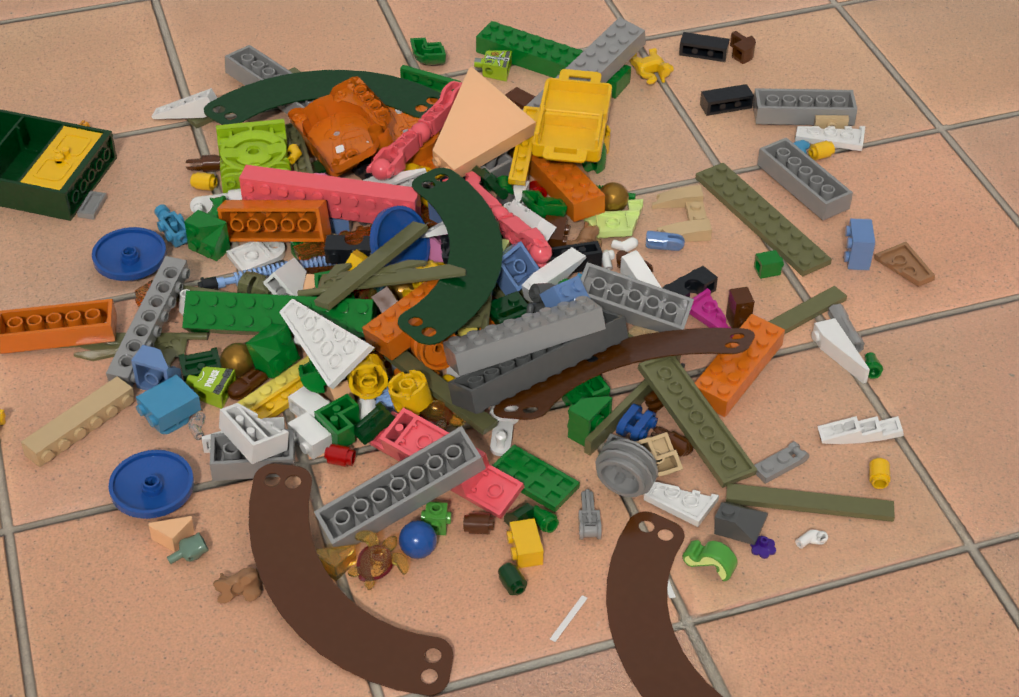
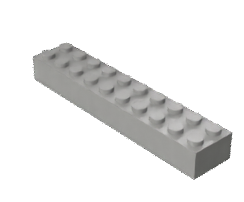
[522,17,646,110]

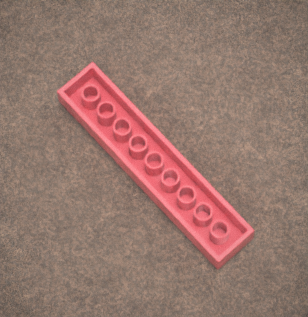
[239,165,421,224]

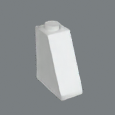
[620,250,662,288]
[263,258,306,296]

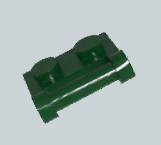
[472,165,509,199]
[490,291,534,325]
[178,347,222,382]
[353,401,395,445]

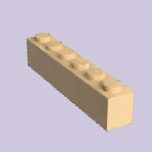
[21,376,135,467]

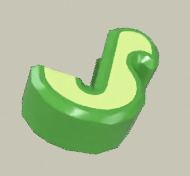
[682,540,738,581]

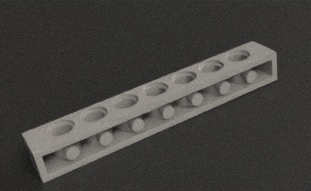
[106,256,190,387]

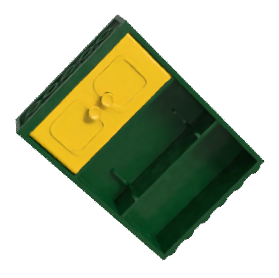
[0,109,117,221]

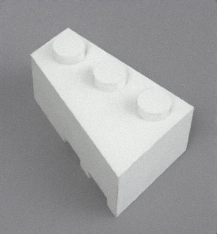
[507,199,557,241]
[219,403,289,464]

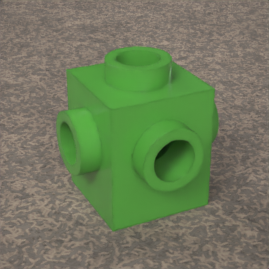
[421,502,452,535]

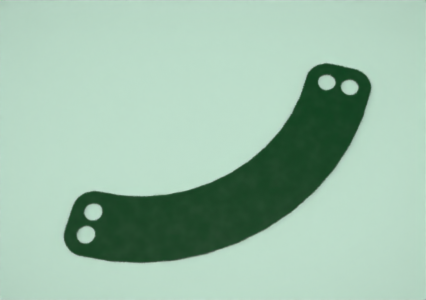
[204,70,441,125]
[398,168,503,345]

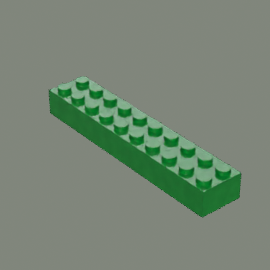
[476,21,631,99]
[182,290,377,341]

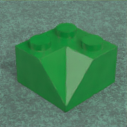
[184,210,230,261]
[246,323,300,379]
[567,396,612,447]

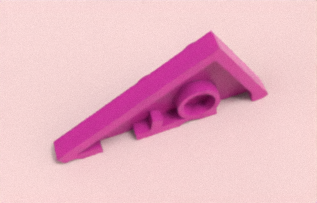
[689,288,734,338]

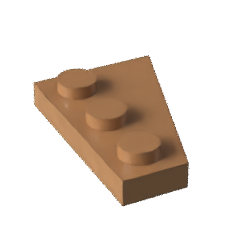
[874,242,935,287]

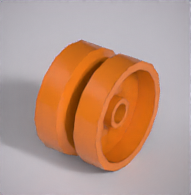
[410,324,456,370]

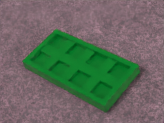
[492,445,580,512]

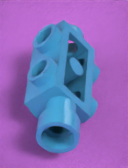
[154,204,188,247]

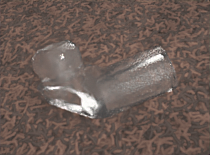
[188,412,206,440]

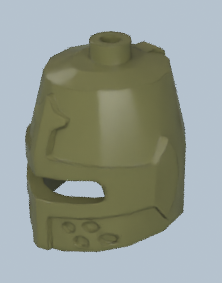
[237,271,273,295]

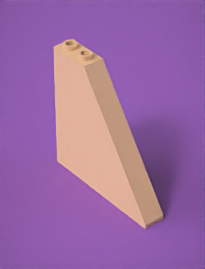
[432,67,536,177]

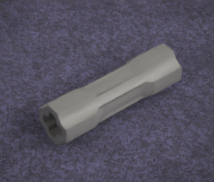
[828,303,865,353]

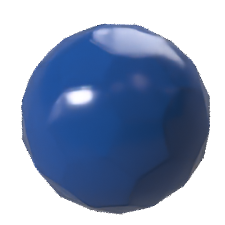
[399,520,437,559]

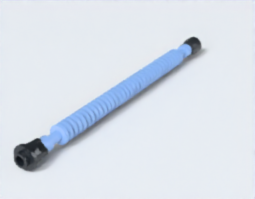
[197,253,336,290]

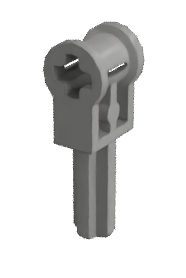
[578,489,601,540]

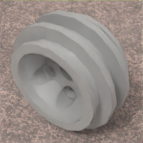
[595,439,658,497]

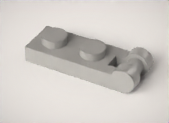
[754,441,809,484]

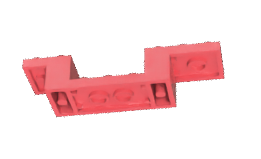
[369,407,524,519]

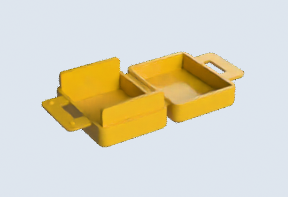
[532,69,612,163]

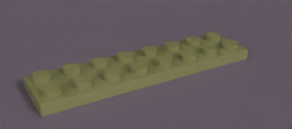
[638,356,758,488]

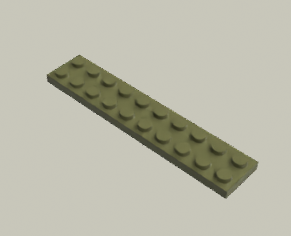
[695,163,832,277]

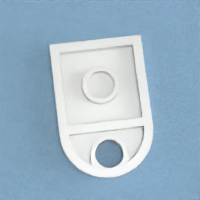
[226,242,285,274]

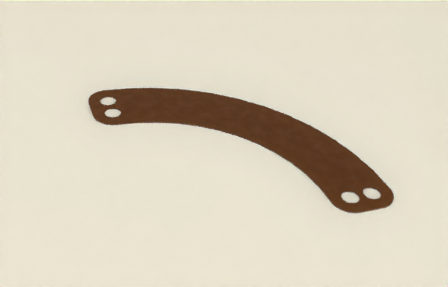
[493,328,755,420]
[249,463,453,696]
[606,512,723,697]

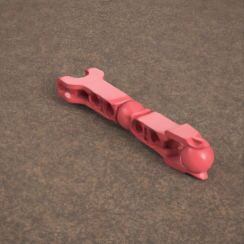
[366,81,462,180]
[442,171,552,268]

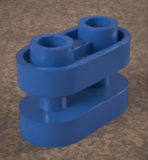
[616,403,658,442]

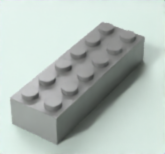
[753,88,857,126]
[757,138,853,220]
[581,262,694,332]

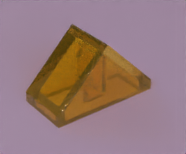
[316,545,357,581]

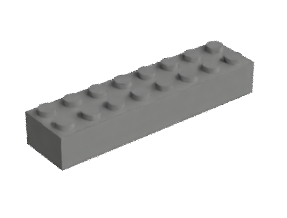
[225,45,316,114]
[442,296,606,376]
[314,426,486,555]

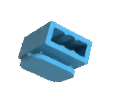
[136,374,201,434]

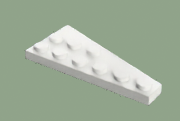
[279,299,375,389]

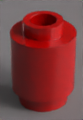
[324,444,356,467]

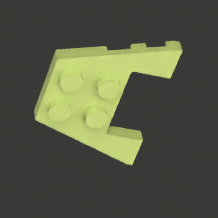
[583,199,643,238]

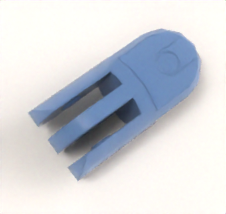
[645,231,685,251]

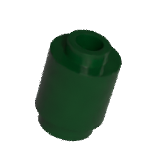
[498,563,527,595]

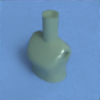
[167,532,209,564]

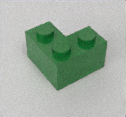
[314,394,360,446]

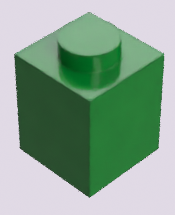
[754,250,784,279]

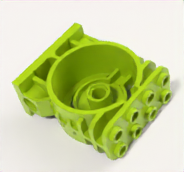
[216,119,291,193]

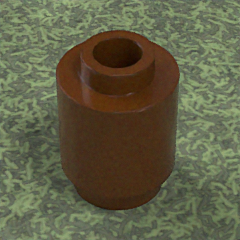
[463,513,495,535]

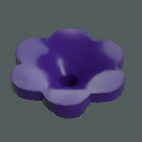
[750,536,776,559]

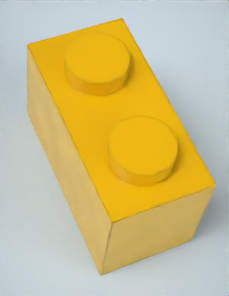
[506,518,544,568]

